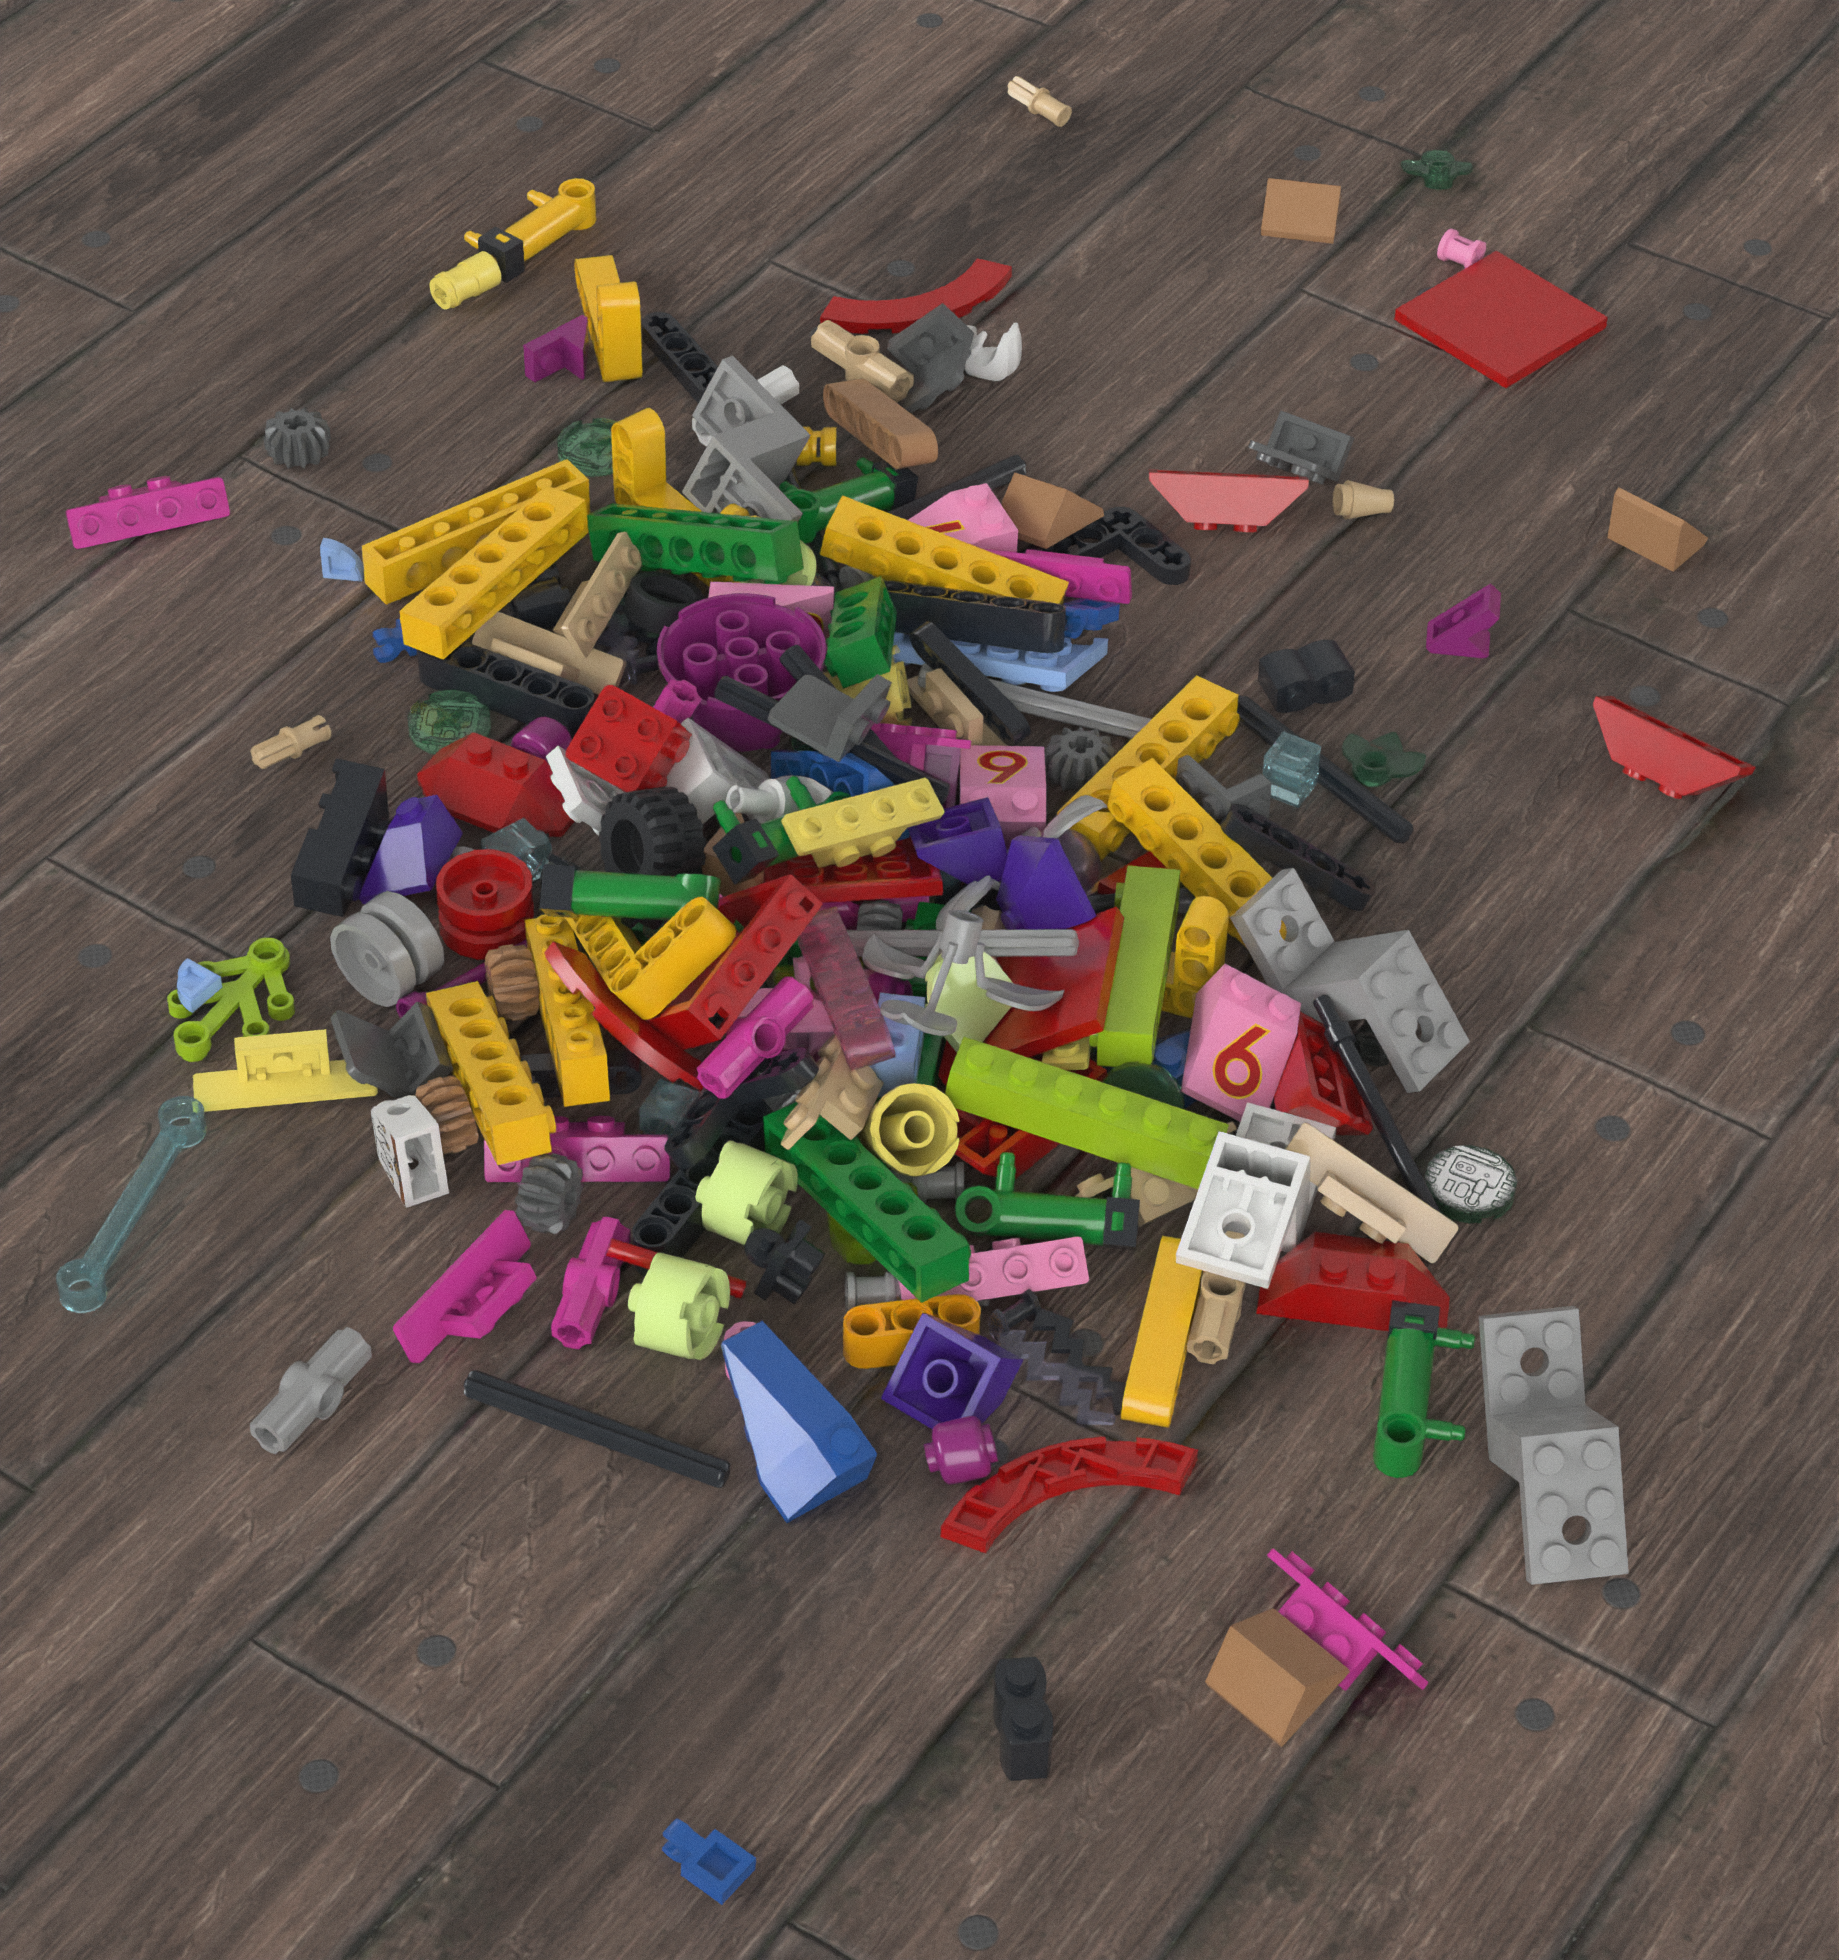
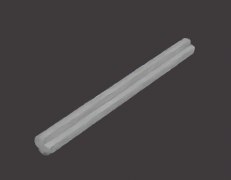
[918,663,1151,739]
[824,929,1079,957]

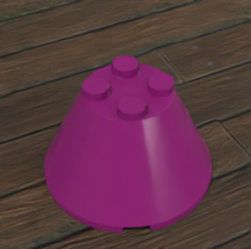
[657,593,826,752]

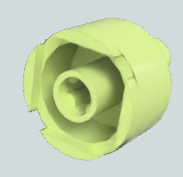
[696,1141,798,1245]
[628,1252,730,1360]

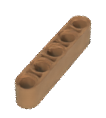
[823,378,938,469]

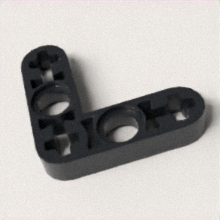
[1042,507,1191,585]
[664,1047,819,1169]

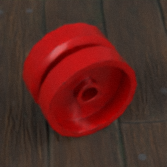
[436,849,535,960]

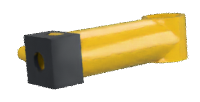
[464,178,596,283]

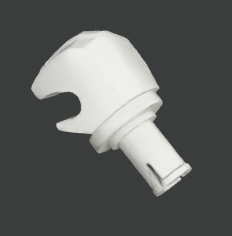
[964,323,1022,381]
[726,776,834,823]

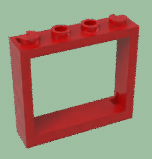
[644,874,823,1050]

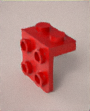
[566,685,692,792]

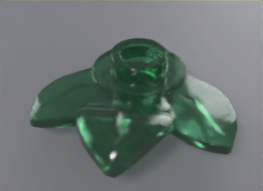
[1401,150,1473,190]
[1342,732,1426,787]

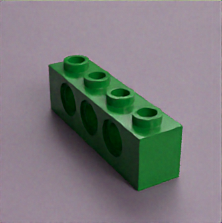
[825,576,897,689]

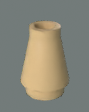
[1332,480,1394,520]

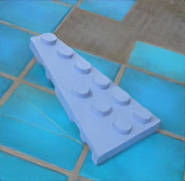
[893,632,1108,692]

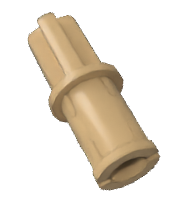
[1007,76,1072,127]
[250,715,331,769]

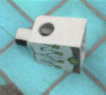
[371,1095,449,1208]

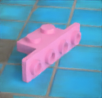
[898,1237,1089,1301]

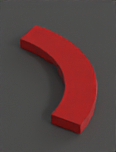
[820,258,1012,334]
[544,941,704,1097]
[940,1437,1198,1553]

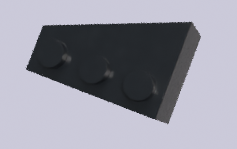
[291,758,392,917]

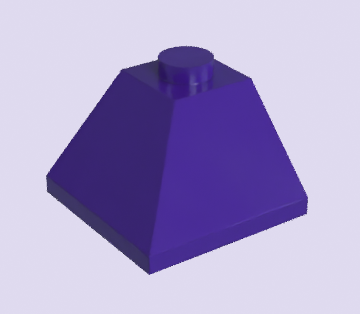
[359,795,463,904]
[907,797,1008,884]
[996,835,1097,929]
[881,1313,1023,1429]

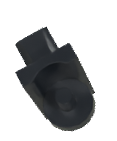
[744,1219,825,1305]

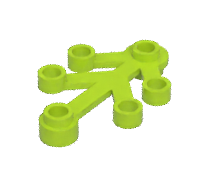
[167,938,295,1062]

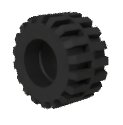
[599,786,706,876]

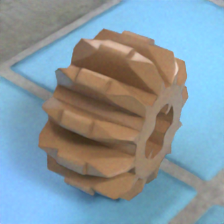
[484,944,539,1021]
[415,1075,479,1155]

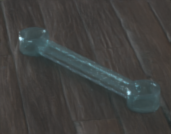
[56,1096,207,1313]

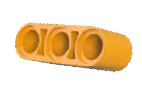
[843,1294,981,1369]

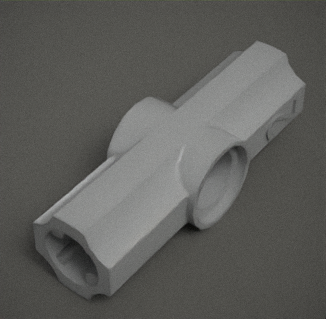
[250,1327,372,1455]

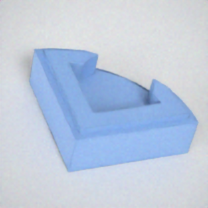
[320,538,364,582]
[177,958,222,1013]

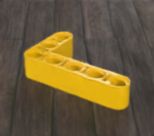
[574,255,642,382]
[611,408,740,587]
[1162,896,1229,1018]
[565,897,736,1020]

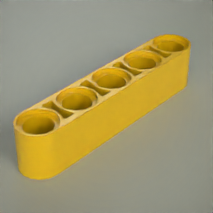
[1121,1235,1205,1428]

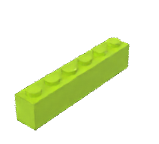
[1089,866,1180,1070]
[945,1036,1229,1189]

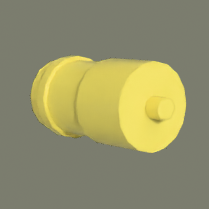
[429,251,501,310]

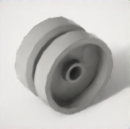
[330,891,444,1007]

